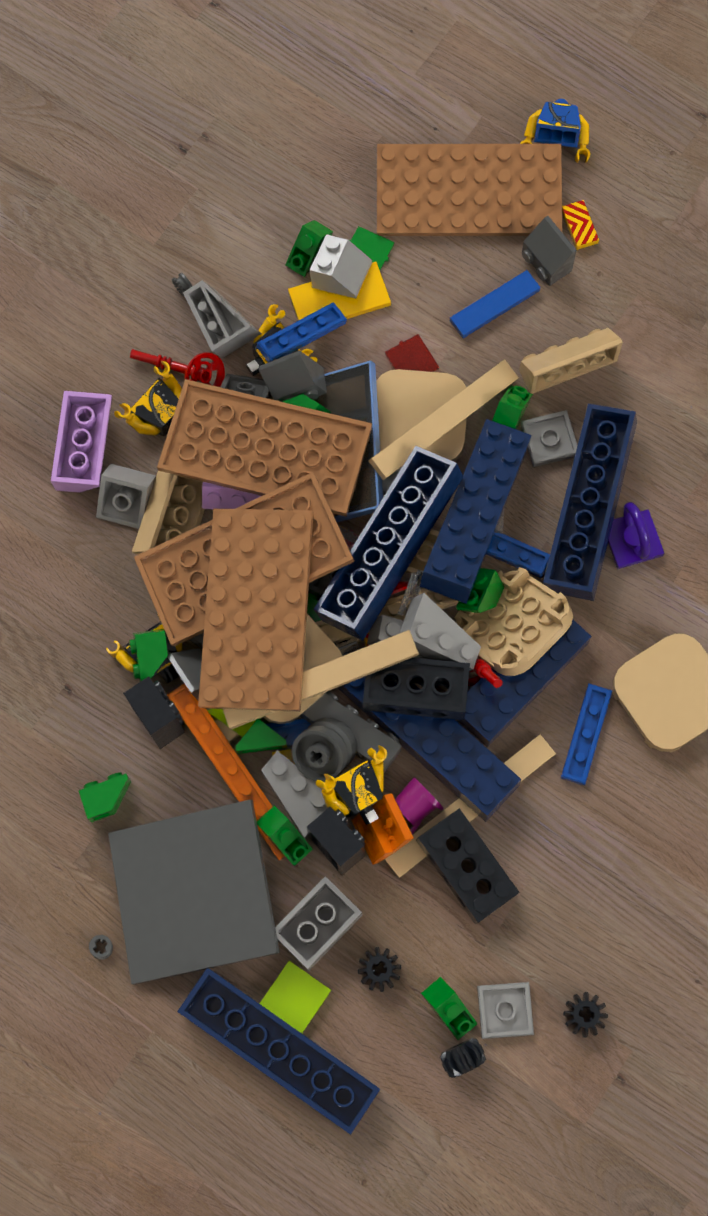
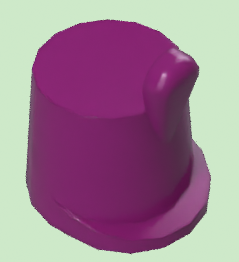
[395,777,444,835]

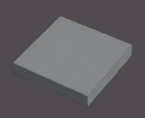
[520,410,578,467]
[477,982,534,1039]

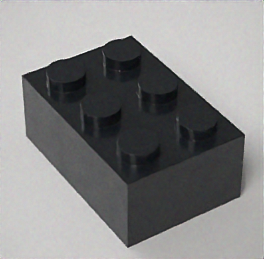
[123,676,185,749]
[306,807,365,876]

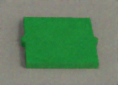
[349,226,395,270]

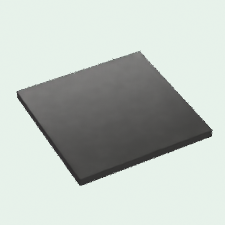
[108,799,280,985]

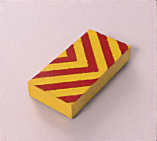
[562,200,599,250]

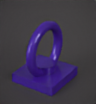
[608,502,665,570]

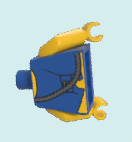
[520,99,590,163]

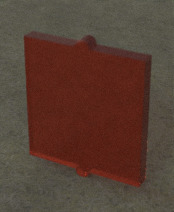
[385,334,439,372]

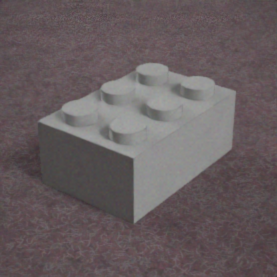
[275,876,363,971]

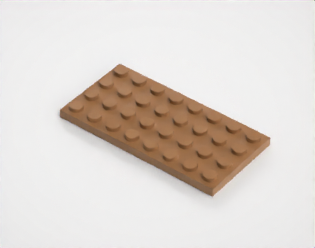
[377,144,562,236]
[157,379,372,517]
[134,472,354,647]
[198,509,313,712]

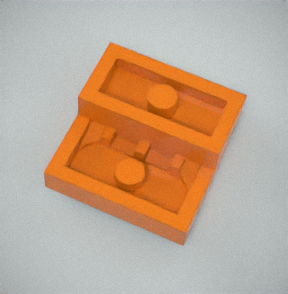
[352,793,414,865]

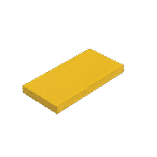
[288,262,391,321]

